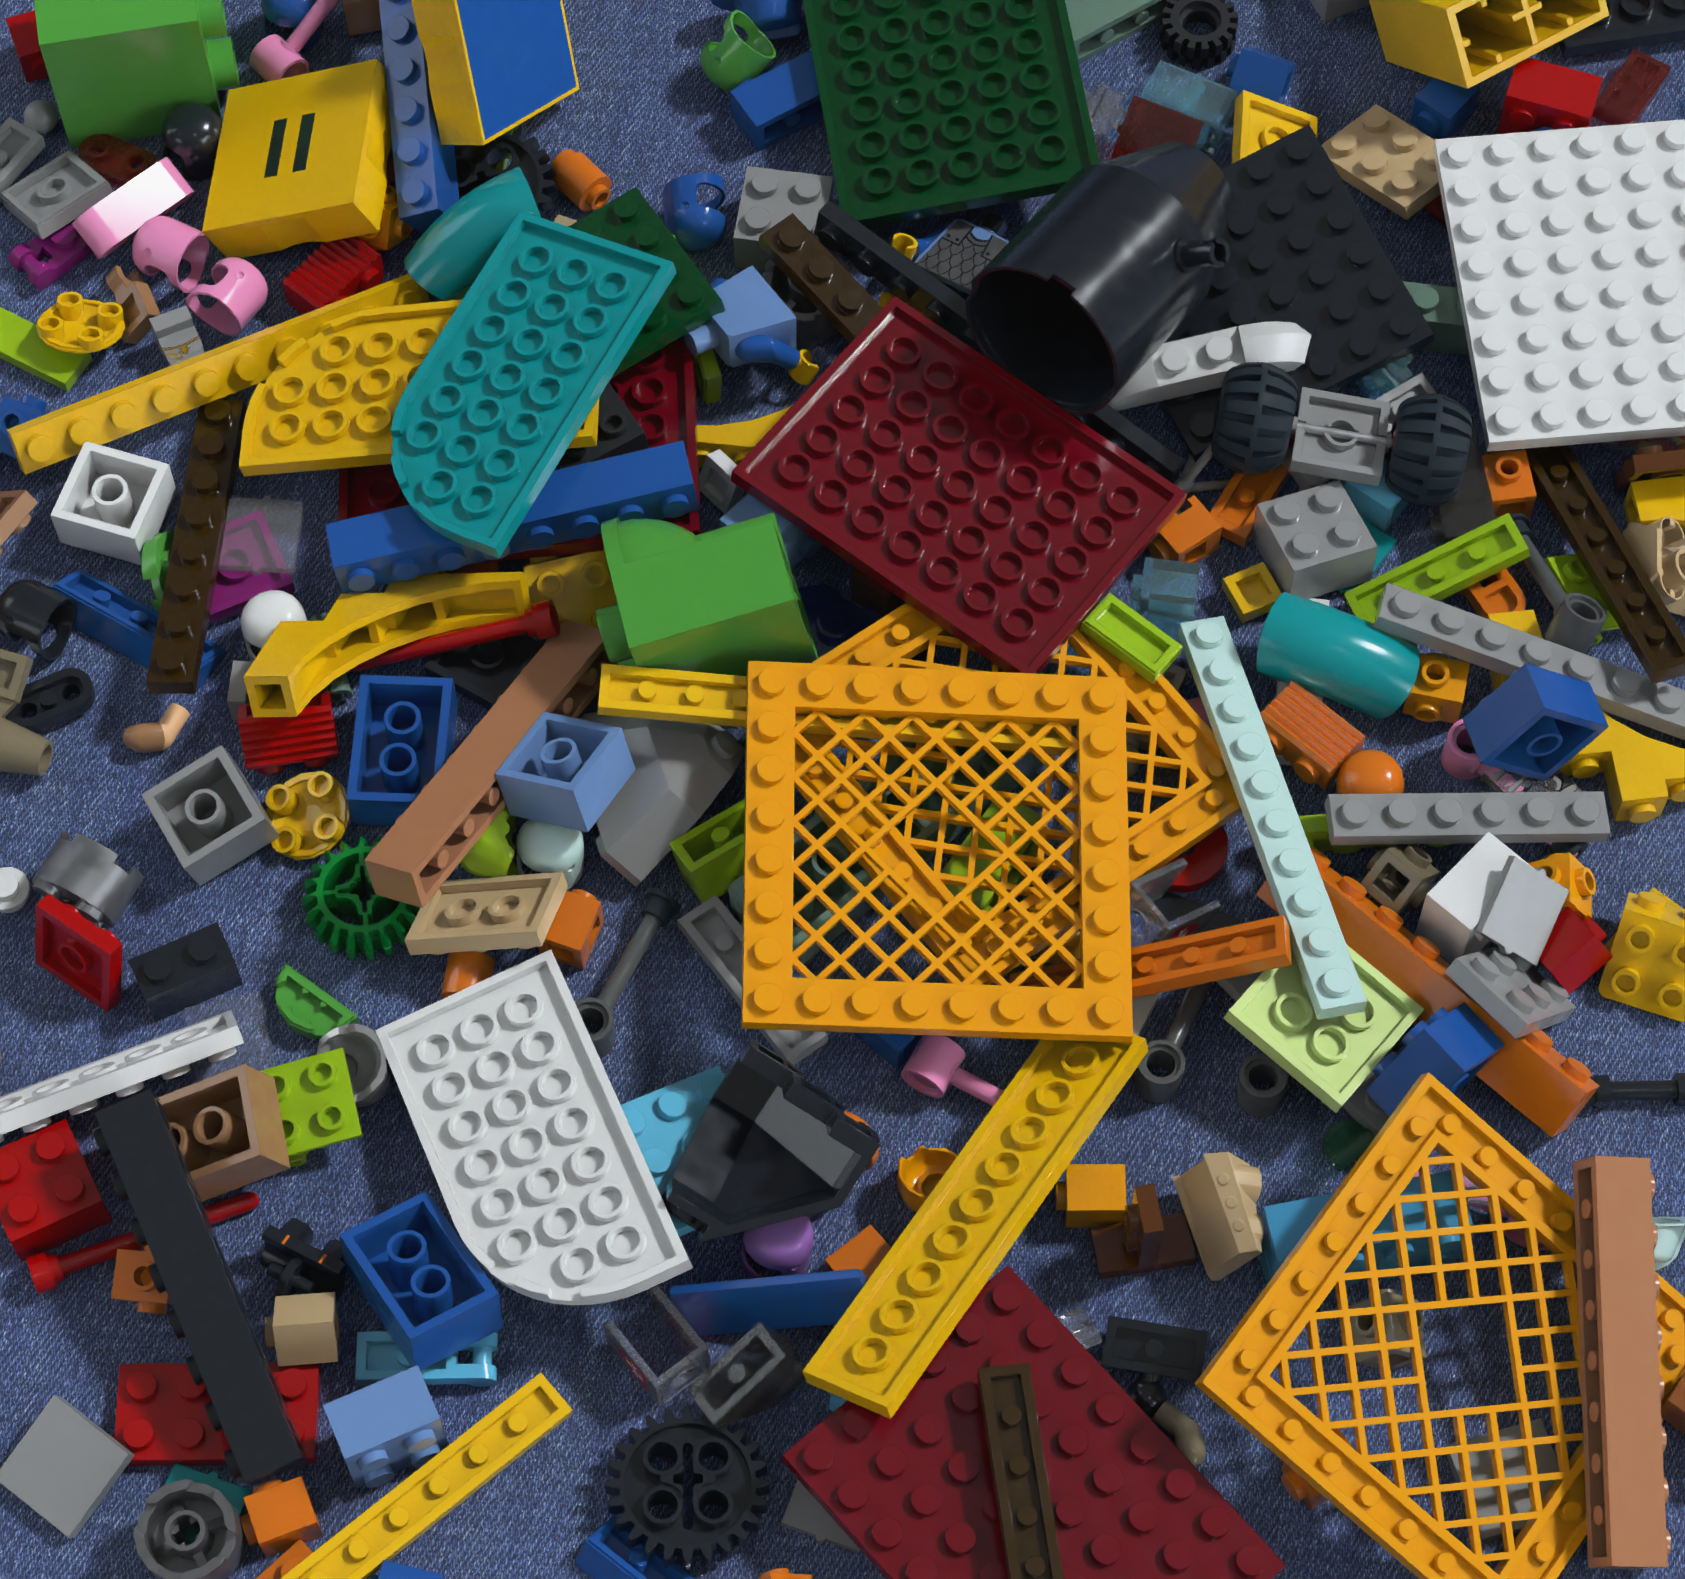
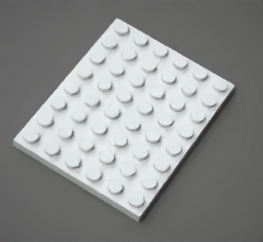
[1433,119,1685,452]

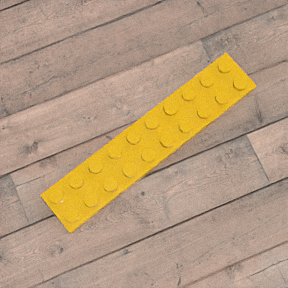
[803,1034,1149,1419]

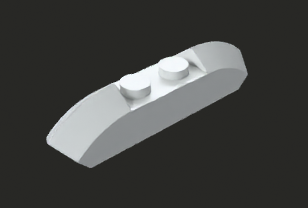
[1108,321,1311,411]

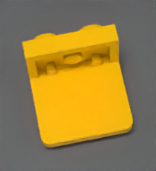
[521,551,617,628]
[1598,891,1685,1022]

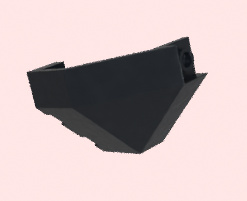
[661,1038,881,1243]

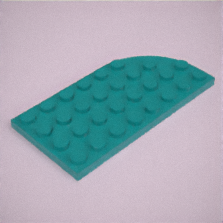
[390,211,677,558]

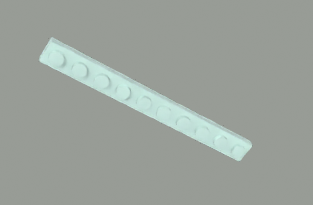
[1177,616,1368,1020]

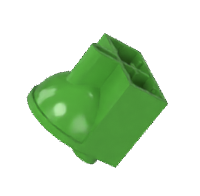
[34,0,240,149]
[596,512,819,676]

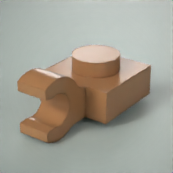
[106,266,161,344]

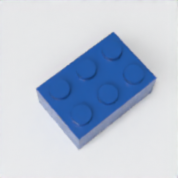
[346,675,458,826]
[339,1190,504,1371]

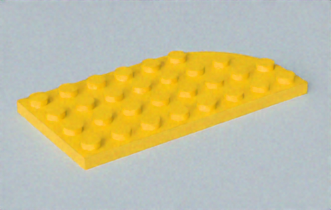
[239,299,599,477]

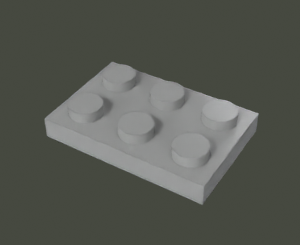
[1445,946,1577,1039]

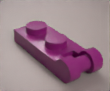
[8,218,93,290]

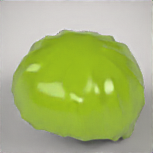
[460,805,518,878]

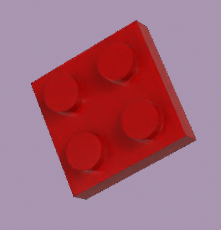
[35,893,123,1012]

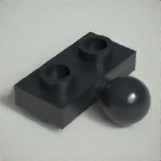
[1101,1315,1208,1418]

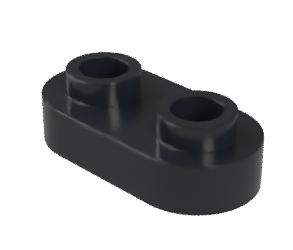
[6,668,96,733]

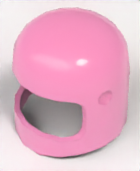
[132,216,210,293]
[185,257,268,336]

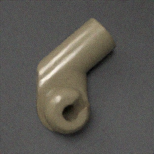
[1152,1400,1206,1467]

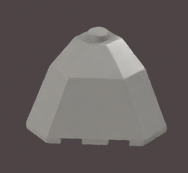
[578,712,746,886]

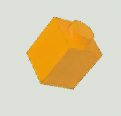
[1055,1164,1126,1228]

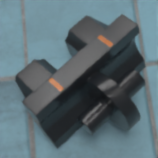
[260,1217,347,1302]

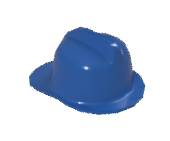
[710,0,803,41]

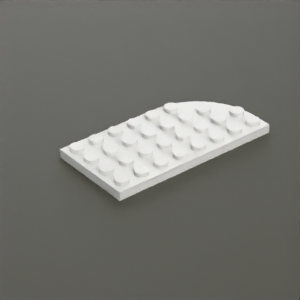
[375,949,693,1305]

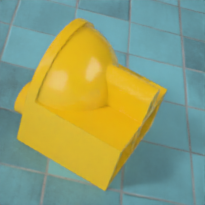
[1369,0,1609,89]

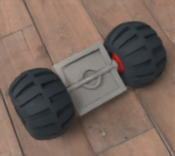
[1211,362,1472,506]

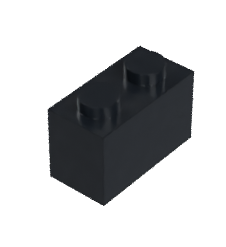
[128,922,243,1022]

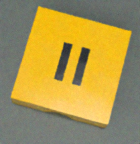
[202,59,392,258]

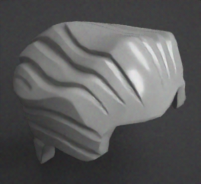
[316,1023,391,1107]

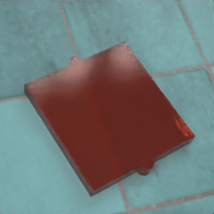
[1110,95,1204,160]

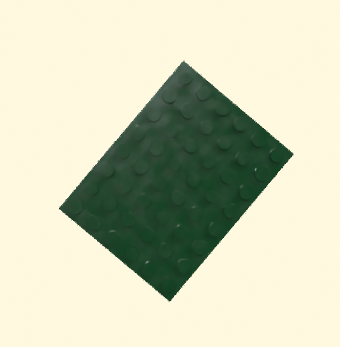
[803,0,1100,228]

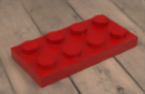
[114,1362,321,1466]

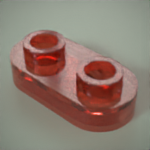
[78,134,158,188]

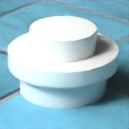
[0,867,30,913]

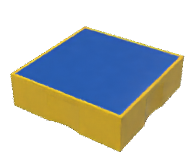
[411,0,579,146]

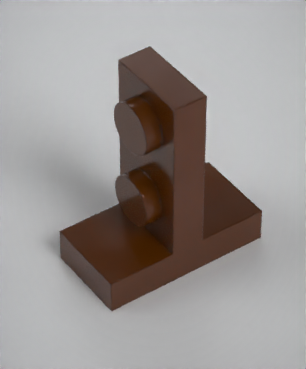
[1089,1184,1196,1280]

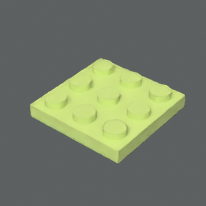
[1223,944,1424,1113]

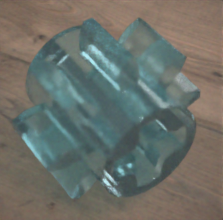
[1360,353,1414,394]

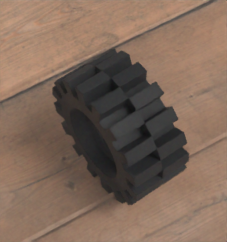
[1160,0,1238,70]

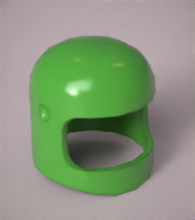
[700,10,776,92]

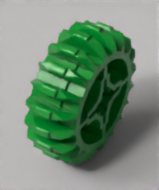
[301,836,420,962]

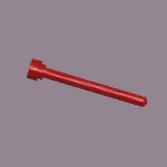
[349,599,560,672]
[26,1191,259,1295]

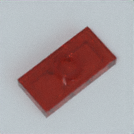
[1593,49,1672,125]

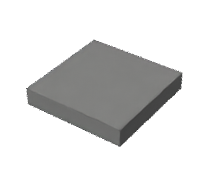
[0,150,113,240]
[0,1395,135,1538]
[1446,1418,1559,1544]

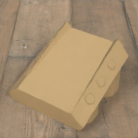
[1622,516,1685,616]
[1172,1152,1264,1281]

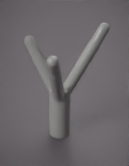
[1173,444,1231,495]

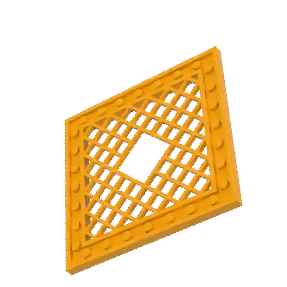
[795,603,1242,985]
[741,661,1133,1043]
[1195,1072,1685,1579]

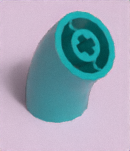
[404,166,541,300]
[1256,592,1420,720]

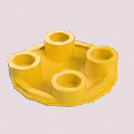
[36,291,125,354]
[265,771,350,861]

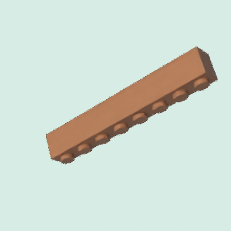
[364,620,618,908]
[1572,1155,1671,1569]

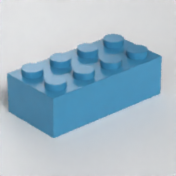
[1259,1170,1473,1288]

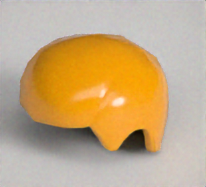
[897,1146,958,1213]

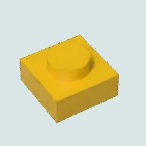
[1222,562,1282,623]

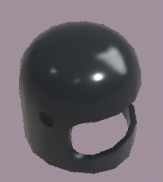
[161,103,222,181]
[0,579,77,660]

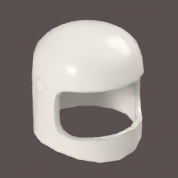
[240,590,307,662]

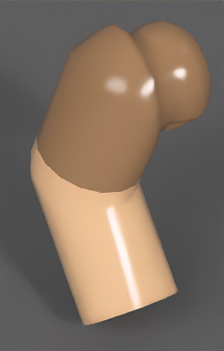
[123,703,190,753]

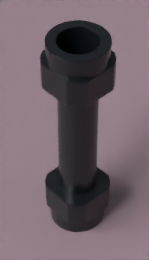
[1585,1073,1685,1108]

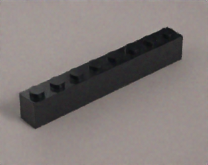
[93,1089,308,1486]

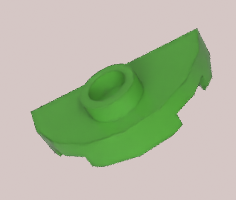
[141,531,175,612]
[275,964,360,1039]

